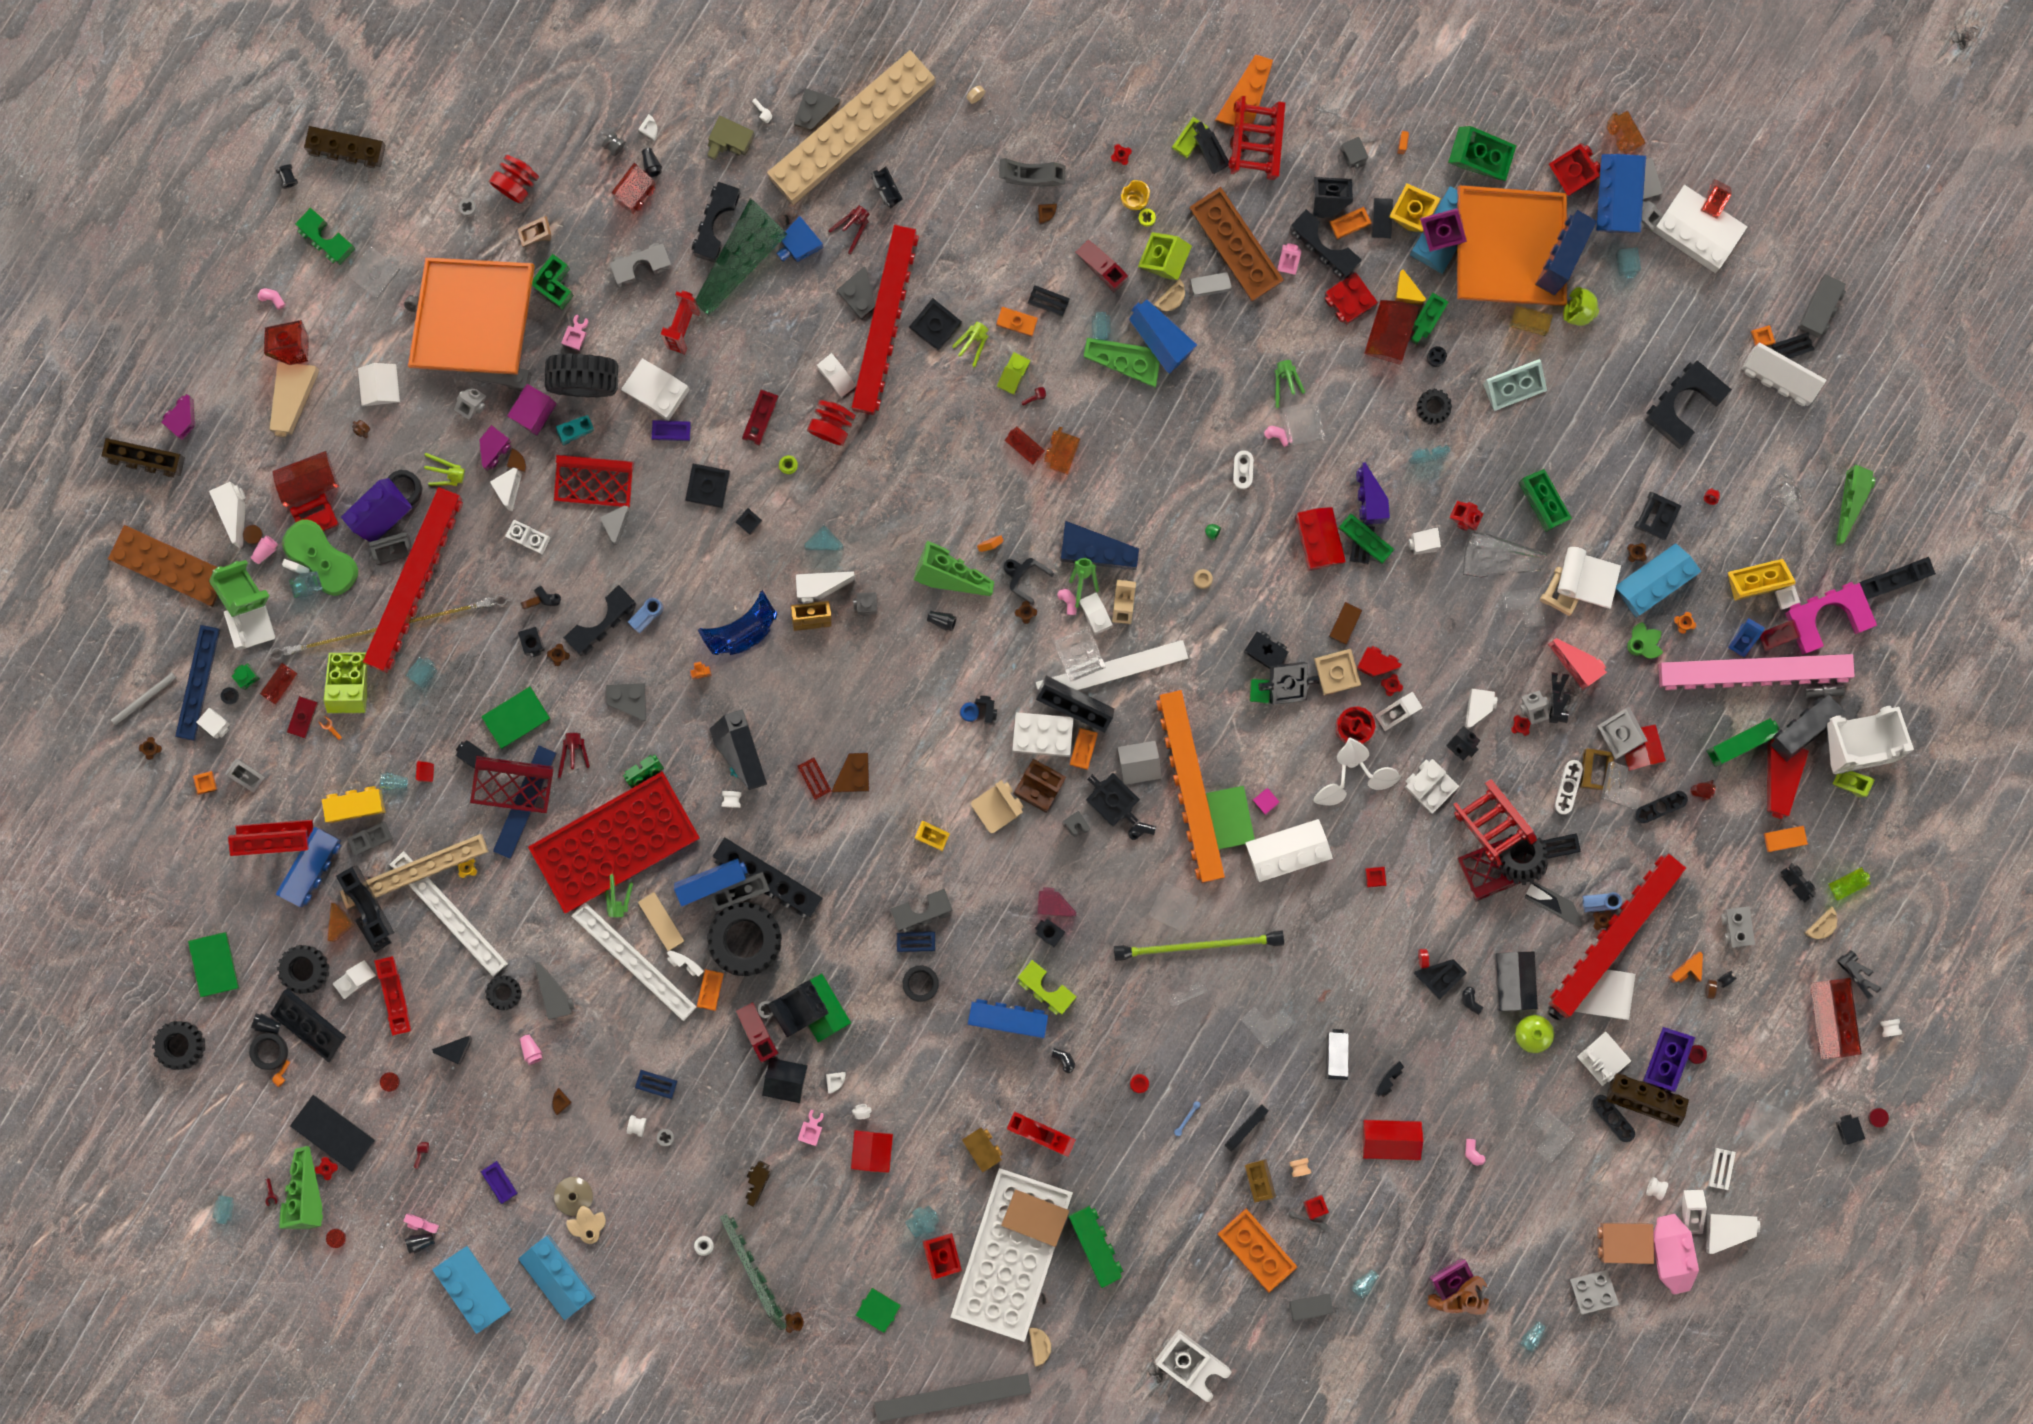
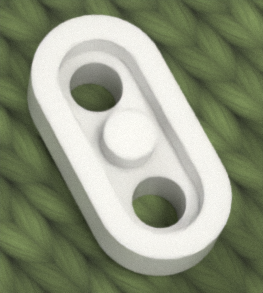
[1233,451,1254,489]

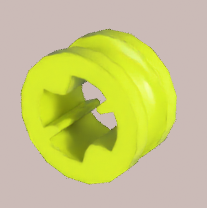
[1139,208,1156,227]

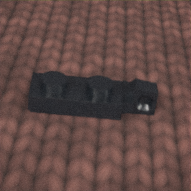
[1193,121,1229,174]

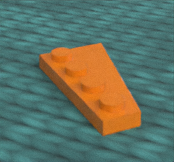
[1215,54,1273,132]

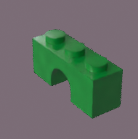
[295,207,355,265]

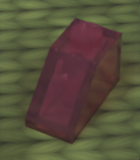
[1038,887,1076,917]

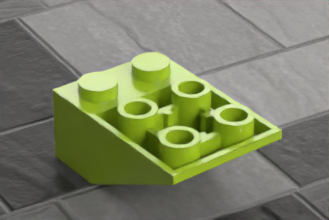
[324,652,367,713]

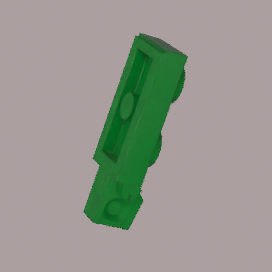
[1411,292,1449,345]

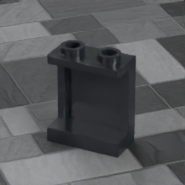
[768,980,829,1037]

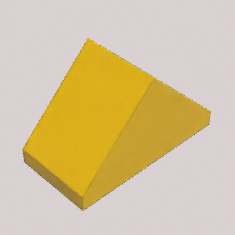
[1395,269,1426,305]
[915,821,950,851]

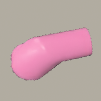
[257,288,286,310]
[1264,426,1292,447]
[1057,589,1076,615]
[1465,1139,1485,1166]

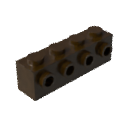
[304,126,386,169]
[101,438,185,478]
[1606,1073,1689,1128]

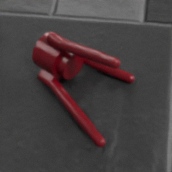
[828,205,870,254]
[558,733,590,779]

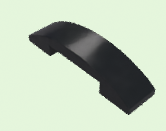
[1859,557,1936,600]

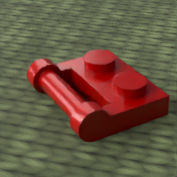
[290,493,339,532]

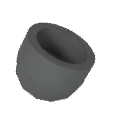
[404,295,419,312]

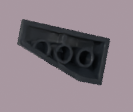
[710,709,767,790]

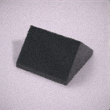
[762,1058,808,1103]

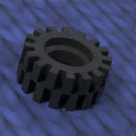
[1416,388,1452,425]
[485,975,522,1010]

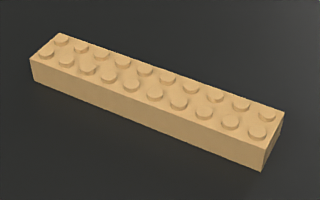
[767,50,936,205]

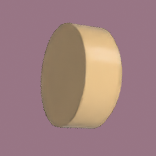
[967,86,985,104]
[1193,569,1213,589]

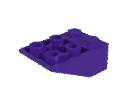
[1356,462,1390,525]

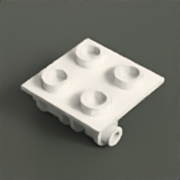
[1577,1032,1631,1086]

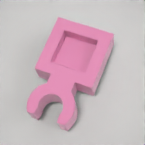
[561,315,589,351]
[798,1110,824,1146]
[403,1213,439,1234]

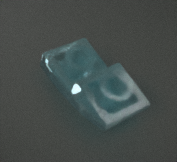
[1408,445,1451,464]

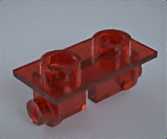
[1004,426,1045,465]
[260,663,298,705]
[1691,780,1716,802]

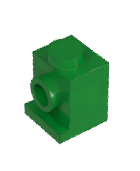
[232,663,260,690]

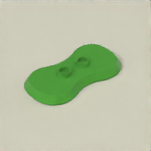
[282,520,358,596]

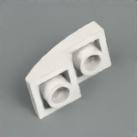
[505,520,551,555]
[667,950,705,977]

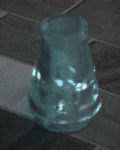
[380,772,408,791]
[1351,1269,1379,1298]
[1520,1321,1546,1352]

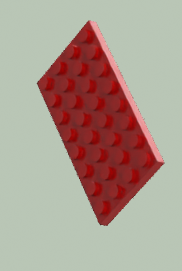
[528,771,700,914]

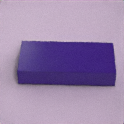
[652,420,691,441]
[480,1161,518,1204]

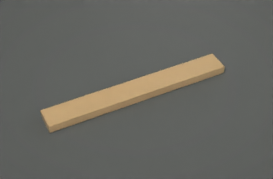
[340,834,489,909]

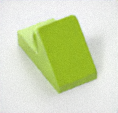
[997,352,1031,395]
[1833,771,1875,797]

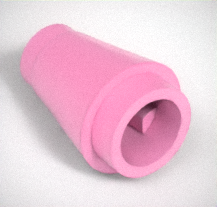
[251,535,278,564]
[519,1035,543,1065]

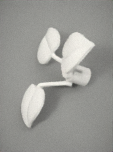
[1313,738,1401,805]

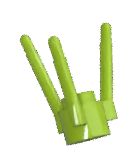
[952,322,989,367]
[424,453,465,486]

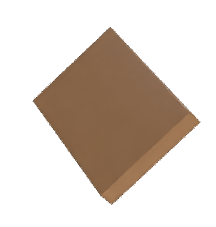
[1001,1189,1070,1247]

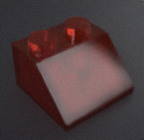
[611,163,656,214]
[264,320,309,365]

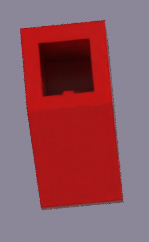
[1356,646,1402,678]

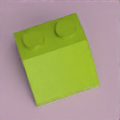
[1138,232,1192,280]

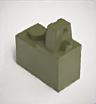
[707,115,755,160]

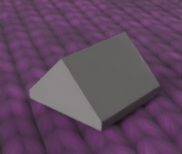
[1117,741,1162,785]

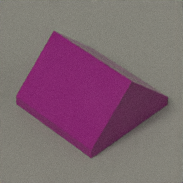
[1420,208,1467,251]
[507,384,557,436]
[1429,1258,1474,1301]

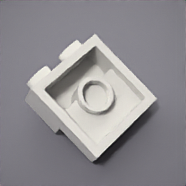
[1404,759,1459,814]

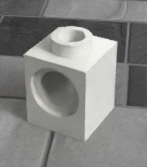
[197,708,230,739]

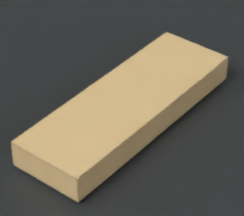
[638,892,685,951]

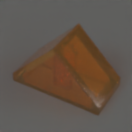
[328,903,355,942]

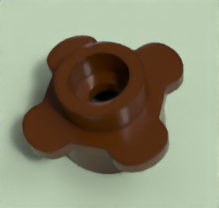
[352,420,370,438]
[1627,543,1647,563]
[1015,601,1037,624]
[547,644,570,667]
[139,737,162,760]
[1593,911,1612,930]
[785,1312,804,1333]

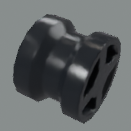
[1427,346,1447,367]

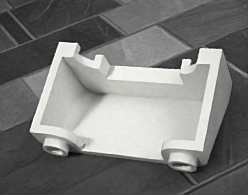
[1827,706,1914,774]

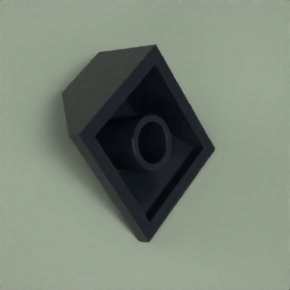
[1312,177,1353,218]

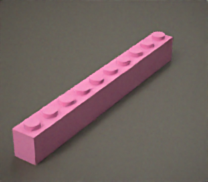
[1658,654,1854,691]

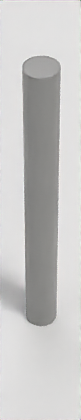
[111,672,177,725]

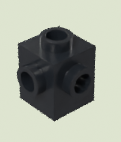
[1446,726,1481,761]

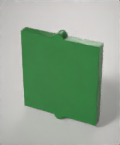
[856,1288,901,1333]

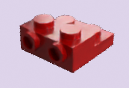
[1549,143,1601,196]
[1324,272,1378,325]

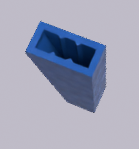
[1129,299,1197,374]
[674,859,748,907]

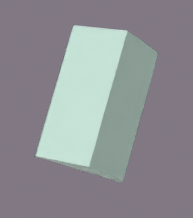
[1483,359,1547,411]

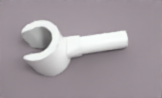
[752,98,772,123]

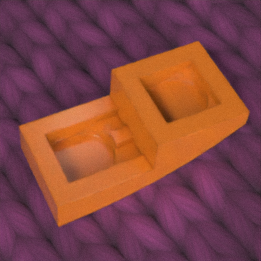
[1764,826,1808,852]

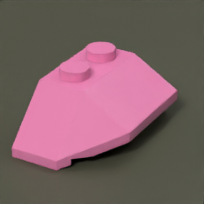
[1653,1214,1699,1295]

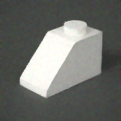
[817,353,856,398]
[1409,528,1441,555]
[1080,593,1112,635]
[1465,689,1497,729]
[1375,692,1423,731]
[1682,1190,1707,1234]

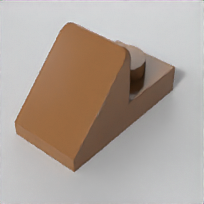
[518,216,551,247]

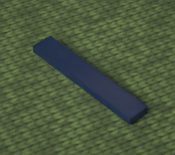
[175,625,221,741]
[493,745,557,859]

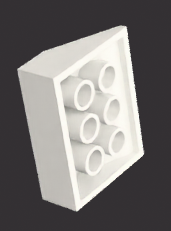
[1653,185,1747,273]

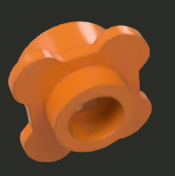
[1674,612,1696,634]

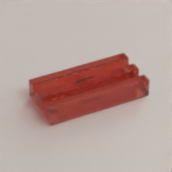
[797,757,832,800]

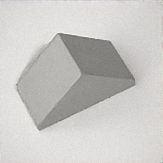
[600,505,630,545]
[225,758,265,793]

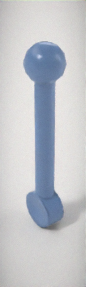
[1174,1101,1201,1136]

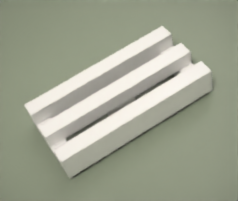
[1708,1148,1736,1190]

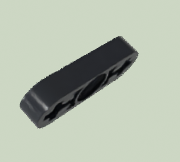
[1634,791,1688,824]
[1591,1095,1635,1142]
[1224,1104,1269,1152]

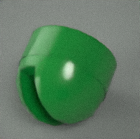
[1205,524,1221,541]

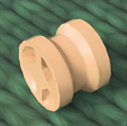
[1289,1158,1311,1177]

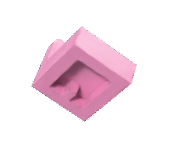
[1277,243,1301,275]

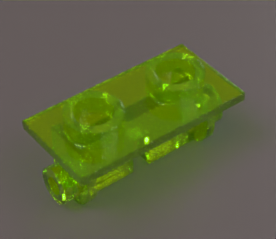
[1828,867,1871,901]

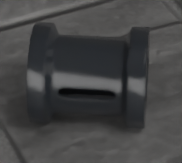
[276,164,298,189]

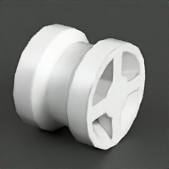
[721,791,741,808]
[1880,1019,1902,1037]
[627,1115,647,1137]
[1646,1177,1668,1201]

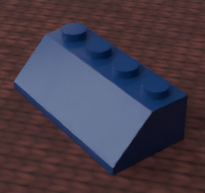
[1596,154,1646,233]
[276,827,342,907]
[968,999,1048,1038]

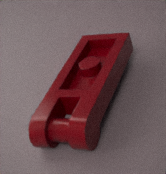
[742,389,779,446]

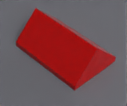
[1363,1120,1423,1160]

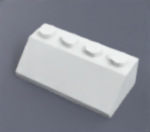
[1741,342,1826,406]
[1245,819,1333,882]

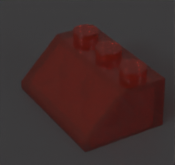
[1364,300,1419,365]
[272,451,340,507]

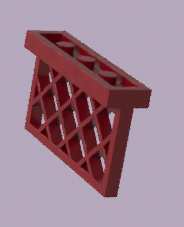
[470,756,554,814]
[1457,834,1547,902]

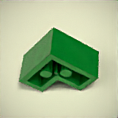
[532,254,574,310]

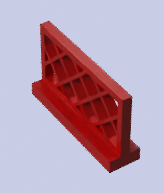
[554,455,634,507]

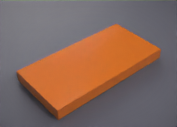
[1217,1208,1298,1293]

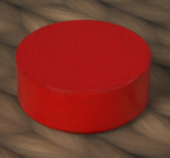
[1418,949,1430,968]
[1130,1074,1149,1093]

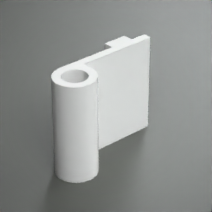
[1557,547,1621,609]
[1574,970,1636,1020]

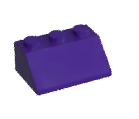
[341,478,413,542]

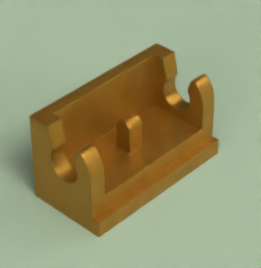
[1245,1159,1276,1203]

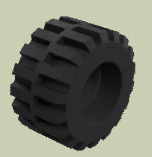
[1499,832,1548,885]
[277,945,329,994]
[152,1021,205,1070]

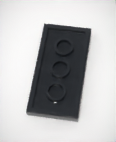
[270,988,346,1063]
[290,1095,376,1172]

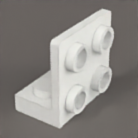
[224,605,275,650]

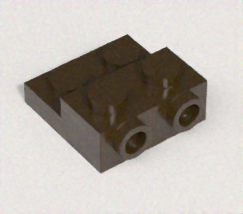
[745,1160,772,1207]

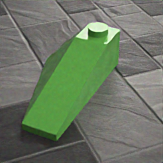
[1836,465,1875,546]
[914,541,994,596]
[279,1146,323,1229]

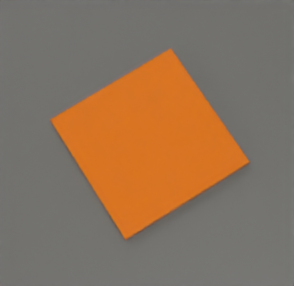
[1457,185,1567,306]
[408,258,535,375]

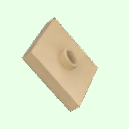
[1314,649,1361,696]

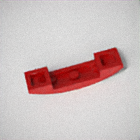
[374,956,411,1036]

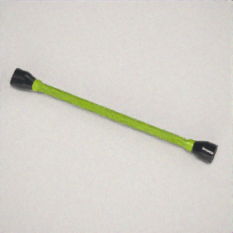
[1114,930,1284,961]

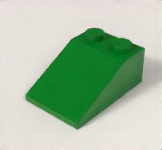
[1448,126,1517,181]

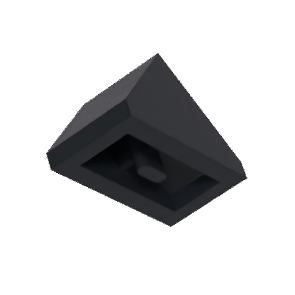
[432,1036,472,1064]

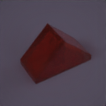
[1701,179,1732,218]

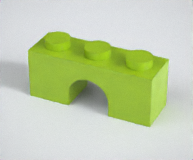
[1017,960,1077,1015]

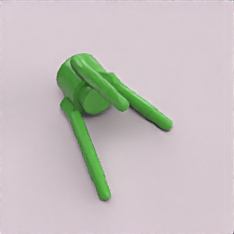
[1274,360,1305,408]
[1069,558,1099,608]
[605,874,633,917]

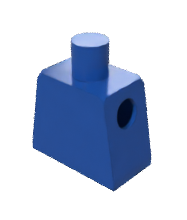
[776,216,824,262]

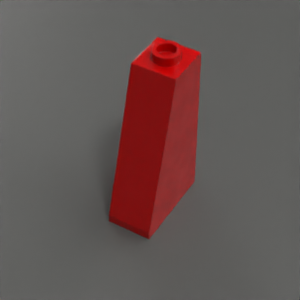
[1767,739,1809,819]

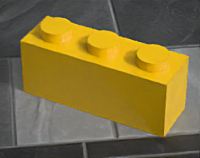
[321,786,386,823]

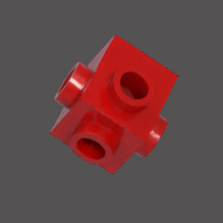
[1449,501,1484,531]

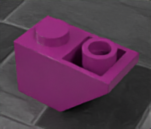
[161,394,195,440]
[479,425,511,471]

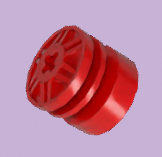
[488,155,539,204]
[807,400,856,446]

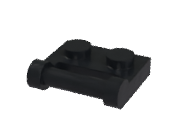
[1634,492,1682,541]

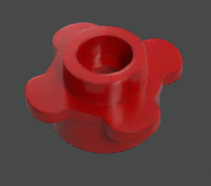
[1111,144,1132,165]
[1381,674,1403,697]
[1511,715,1531,736]
[315,1157,338,1180]

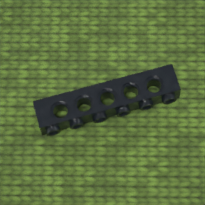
[712,837,824,919]

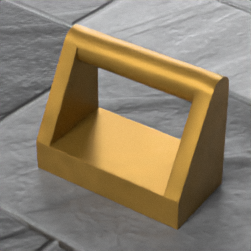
[1580,748,1614,791]

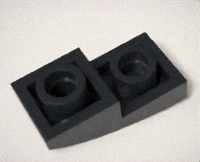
[1372,198,1393,239]
[1374,1061,1404,1097]

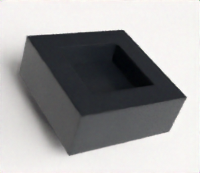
[736,508,762,535]

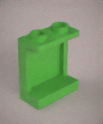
[209,560,269,617]

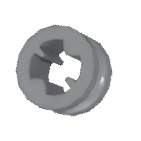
[459,199,477,217]
[758,1001,774,1018]
[657,1129,674,1146]

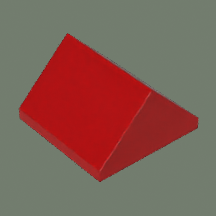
[1624,724,1666,771]
[851,1130,893,1173]
[923,1233,962,1280]

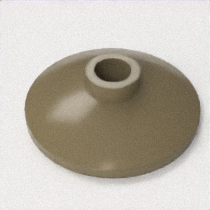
[554,1177,593,1216]

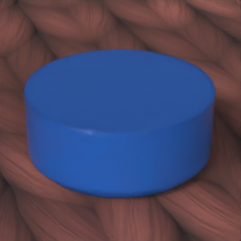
[960,702,979,722]

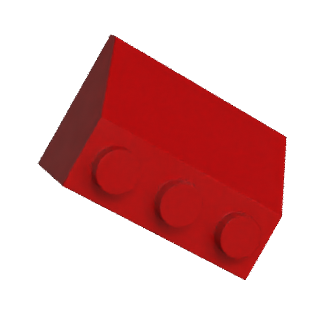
[1295,507,1346,571]

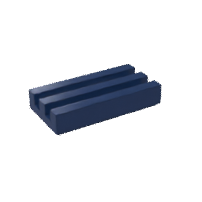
[896,932,936,952]
[635,1069,678,1099]

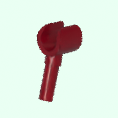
[1021,387,1046,406]
[413,1142,429,1169]
[265,1178,279,1206]

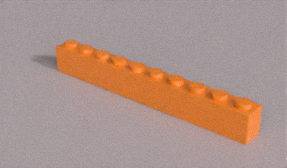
[1156,690,1225,883]

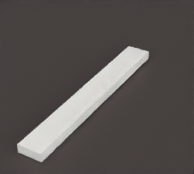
[1036,640,1188,690]
[389,851,508,977]
[572,903,697,1021]

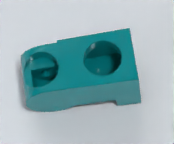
[556,415,595,446]

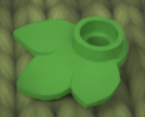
[1627,622,1663,659]

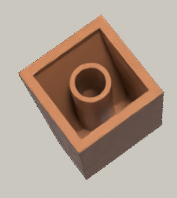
[1597,1223,1654,1264]

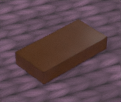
[1329,602,1362,645]

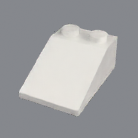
[621,358,690,421]
[209,482,246,548]
[796,572,855,604]

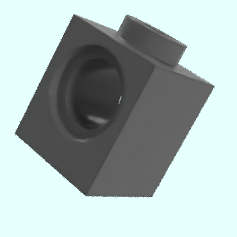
[1340,137,1369,169]

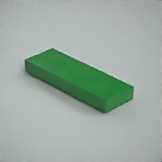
[1338,513,1395,564]

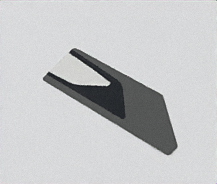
[1524,882,1582,927]

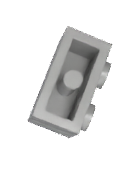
[1721,906,1755,948]

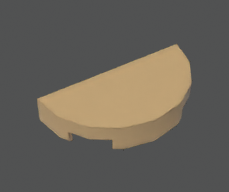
[1153,279,1185,312]
[1804,907,1837,939]
[1029,1328,1051,1367]

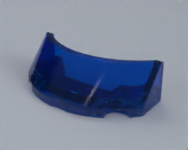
[698,590,777,655]

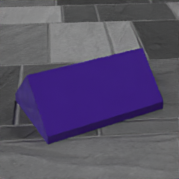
[1643,1027,1696,1092]

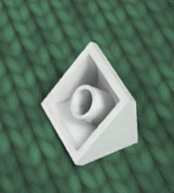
[358,363,400,406]
[490,468,522,511]

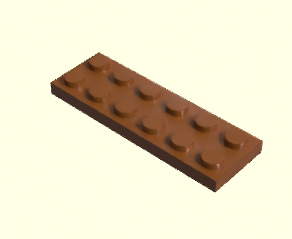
[1189,187,1284,302]
[108,525,218,607]

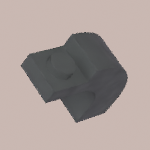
[999,158,1066,187]

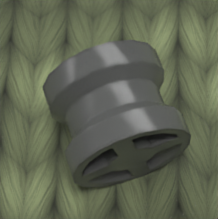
[602,132,626,156]

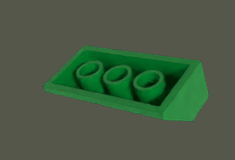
[1068,1205,1124,1288]

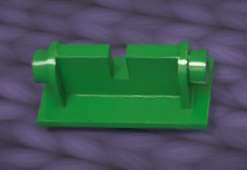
[623,754,664,788]

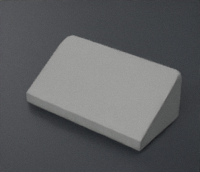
[1190,272,1232,298]

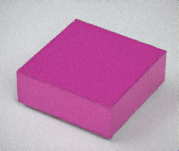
[1252,788,1279,815]

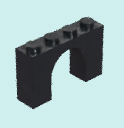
[1645,360,1732,449]

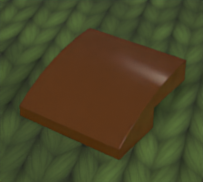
[1013,758,1066,813]

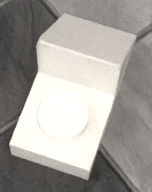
[333,960,376,999]

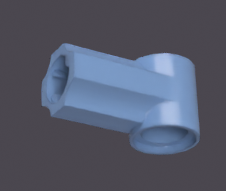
[628,598,664,633]
[1583,892,1622,913]

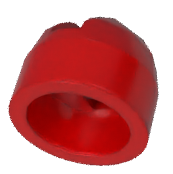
[1704,488,1720,505]

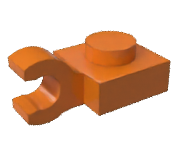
[690,661,712,680]

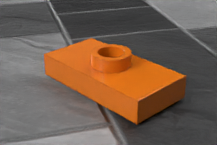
[1329,207,1372,240]
[996,307,1038,337]
[1069,728,1098,770]
[697,969,724,1011]

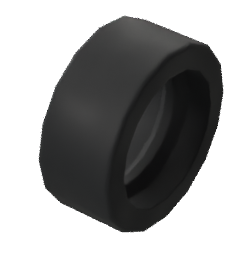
[387,470,422,506]
[902,965,939,1002]
[249,1033,288,1070]

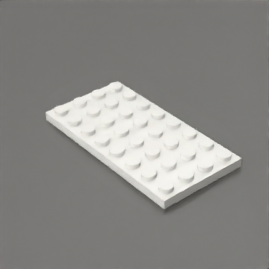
[951,1168,1073,1342]

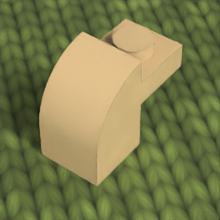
[1112,580,1136,624]

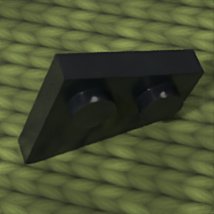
[1413,959,1467,1000]

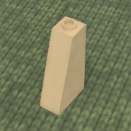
[270,362,319,437]

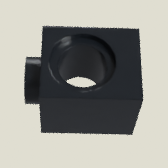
[518,627,545,658]
[455,740,488,769]
[1035,919,1065,948]
[1835,1114,1865,1145]

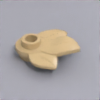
[567,1206,606,1244]

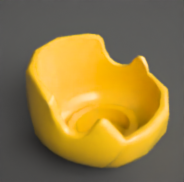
[1121,180,1150,211]

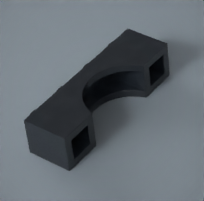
[691,182,741,263]
[1290,209,1362,280]
[563,585,636,656]
[336,865,395,944]

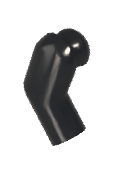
[534,586,561,606]
[1128,822,1156,840]
[1462,987,1483,1015]
[1051,1048,1075,1073]

